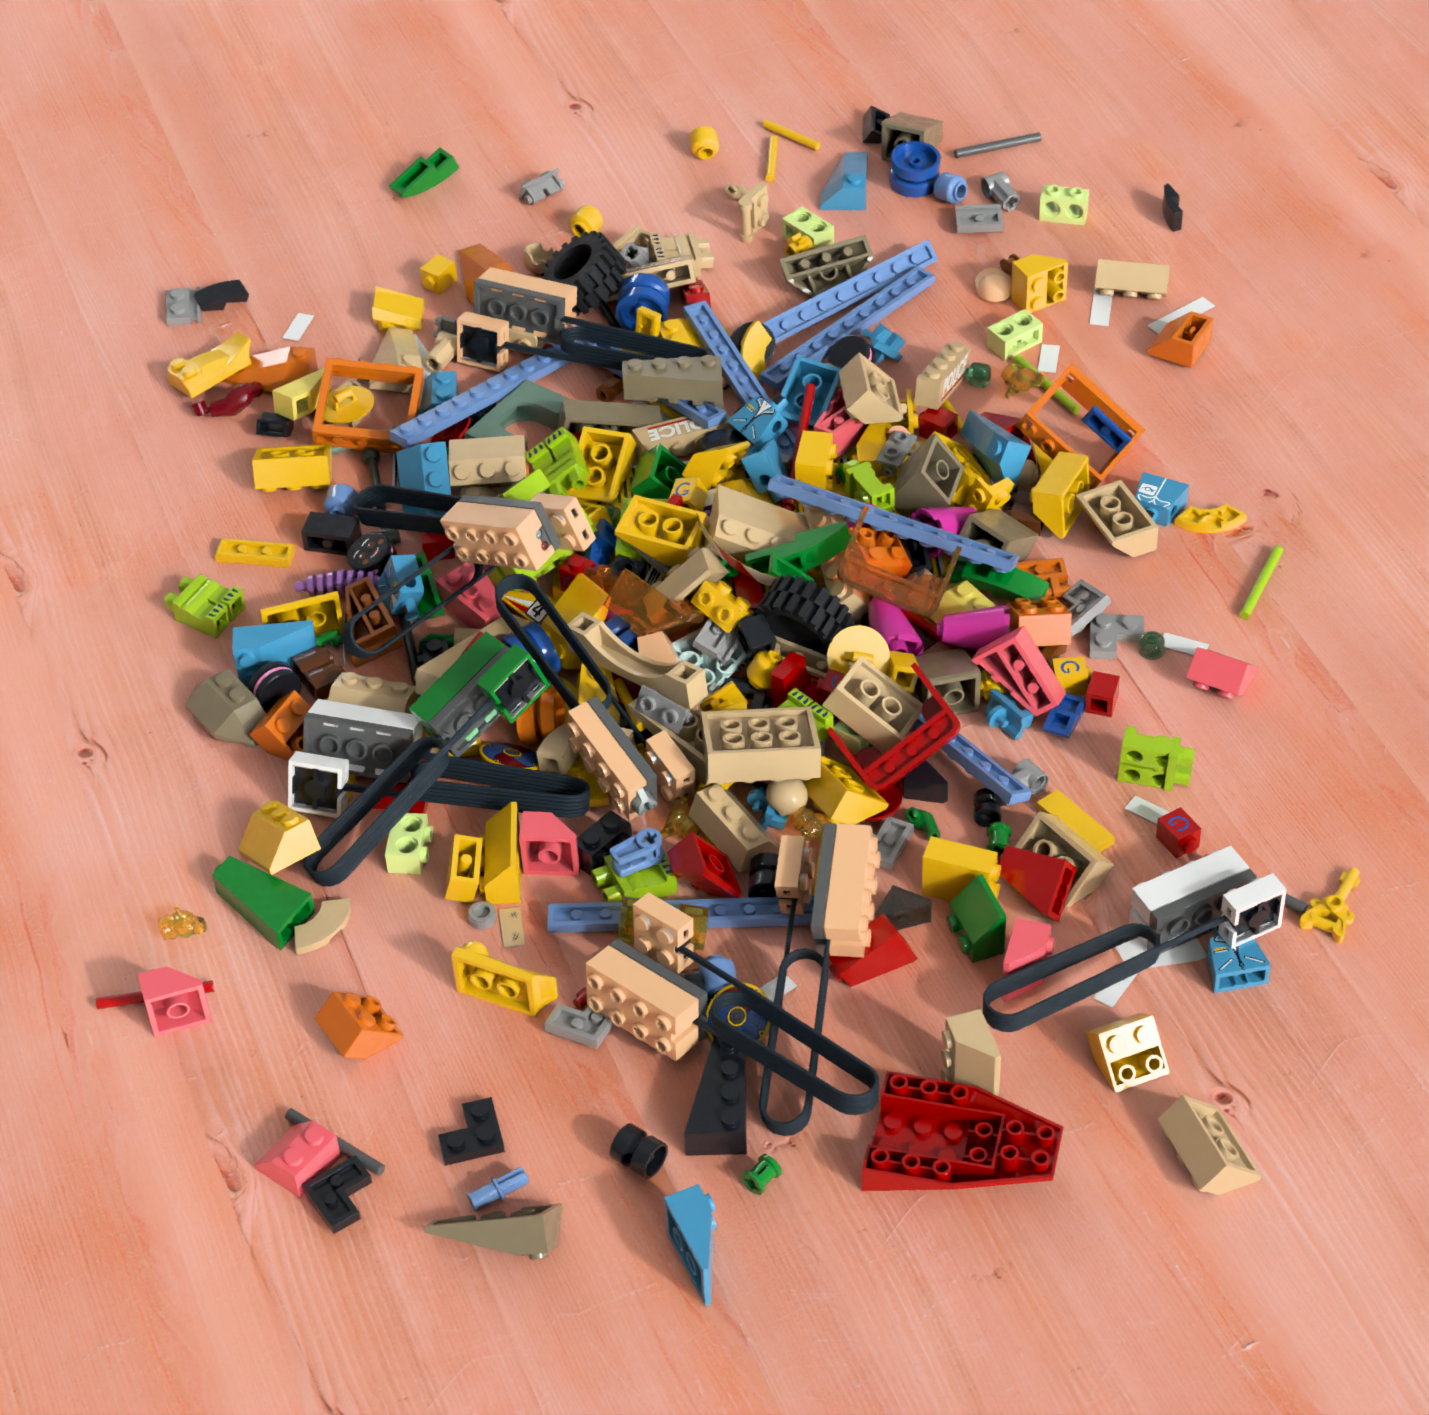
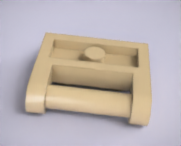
[739,182,769,243]

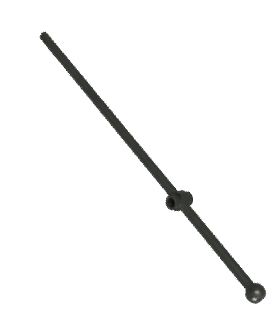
[361,447,421,699]

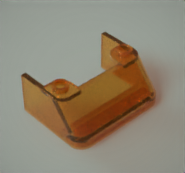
[837,506,962,618]
[603,569,709,637]

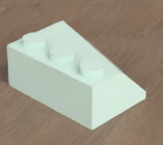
[672,627,748,704]

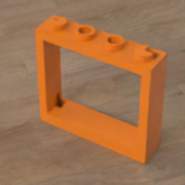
[312,357,425,454]
[1015,363,1145,490]

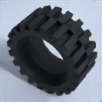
[540,231,626,316]
[754,575,855,656]

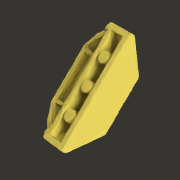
[925,580,1010,633]

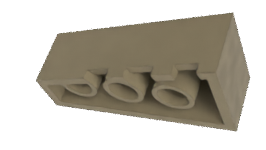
[622,355,724,407]
[556,399,662,435]

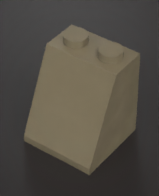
[882,112,943,162]
[893,434,965,517]
[948,508,1039,562]
[915,648,981,715]

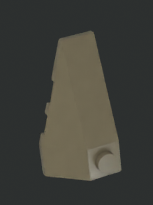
[424,1203,562,1260]

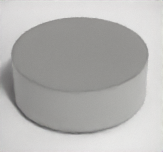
[467,901,497,930]

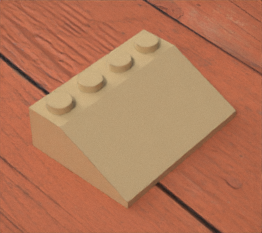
[704,484,811,574]
[701,707,821,785]

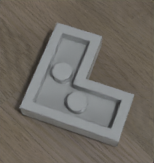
[1062,579,1112,637]
[1089,614,1144,660]
[873,816,914,870]
[544,1004,614,1049]

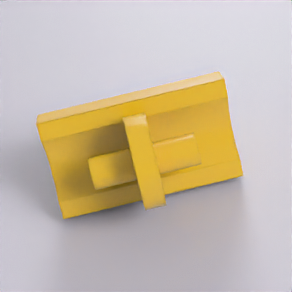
[700,681,748,712]

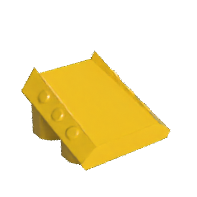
[372,286,425,332]

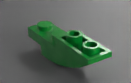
[745,521,852,580]
[941,555,1050,601]

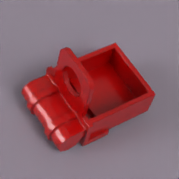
[757,651,811,708]

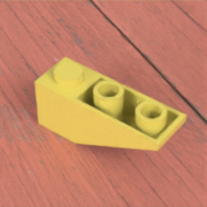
[272,368,331,421]

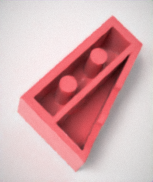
[814,388,869,460]
[436,562,501,629]
[971,626,1066,716]

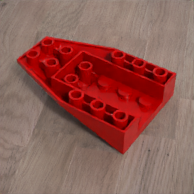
[862,1071,1063,1191]

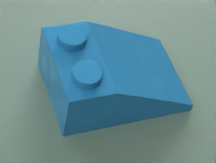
[780,356,842,429]
[232,620,317,687]
[664,1184,717,1306]

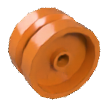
[516,684,565,744]

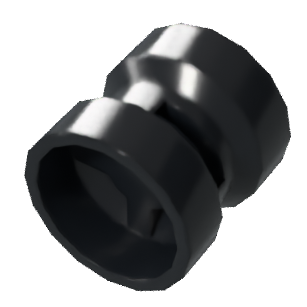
[973,788,1002,827]

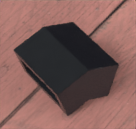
[256,412,294,437]

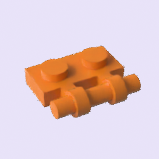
[1016,557,1071,599]

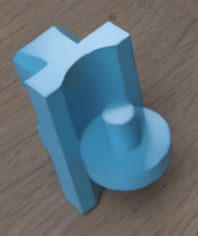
[861,323,906,364]
[983,689,1033,740]
[747,787,789,830]

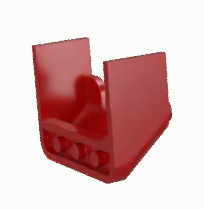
[827,663,960,792]

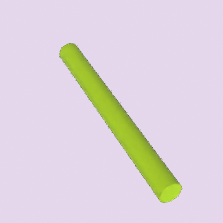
[1013,355,1080,414]
[1239,545,1284,620]

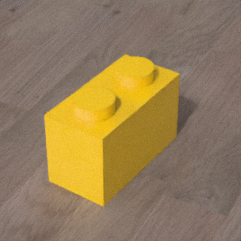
[445,834,483,904]

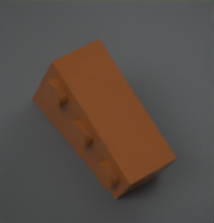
[345,576,403,668]

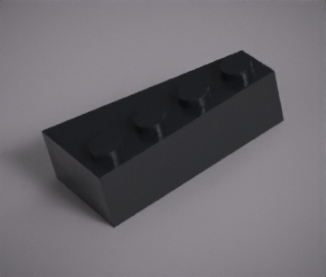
[684,1036,747,1156]

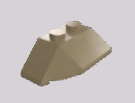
[778,235,873,298]
[185,669,266,748]

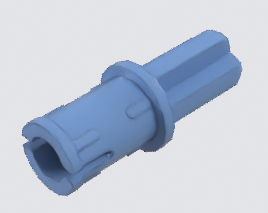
[467,1167,529,1211]

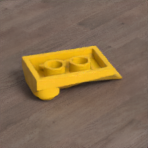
[166,332,252,398]
[451,941,558,1018]

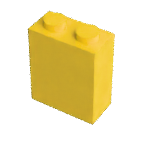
[922,836,1001,901]

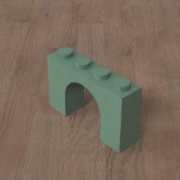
[465,379,569,450]

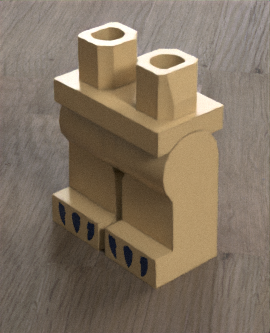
[648,232,714,276]

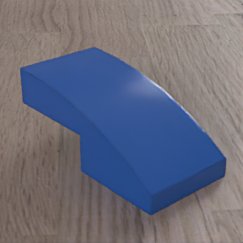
[584,518,617,578]
[1042,693,1086,738]

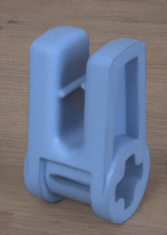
[610,828,664,878]

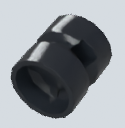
[748,852,779,898]
[610,1123,668,1179]

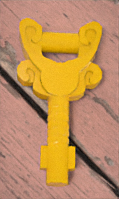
[1299,867,1360,943]

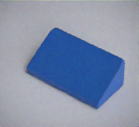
[1081,405,1132,454]

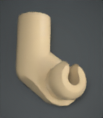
[725,184,749,200]

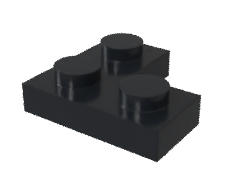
[438,1097,505,1166]
[302,1155,372,1234]

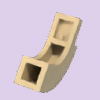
[536,722,636,775]

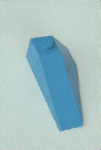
[820,152,868,210]
[961,410,1031,493]

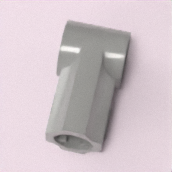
[980,171,1020,212]
[621,242,651,267]
[1001,759,1049,807]

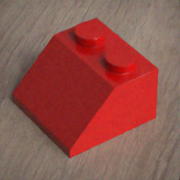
[667,832,742,898]

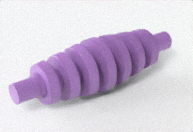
[295,569,381,598]

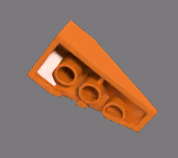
[459,243,515,307]
[221,346,318,394]

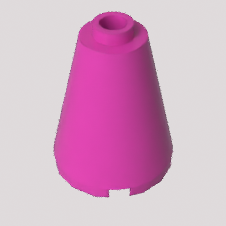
[910,506,978,559]
[868,594,924,656]
[936,605,1010,652]

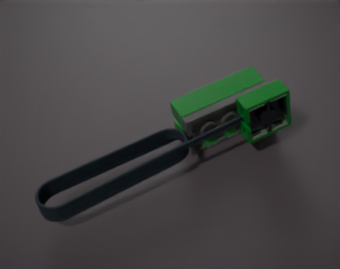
[303,632,550,886]

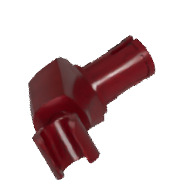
[192,382,264,417]

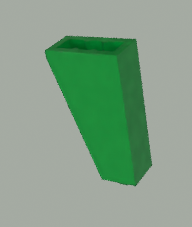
[212,856,315,950]

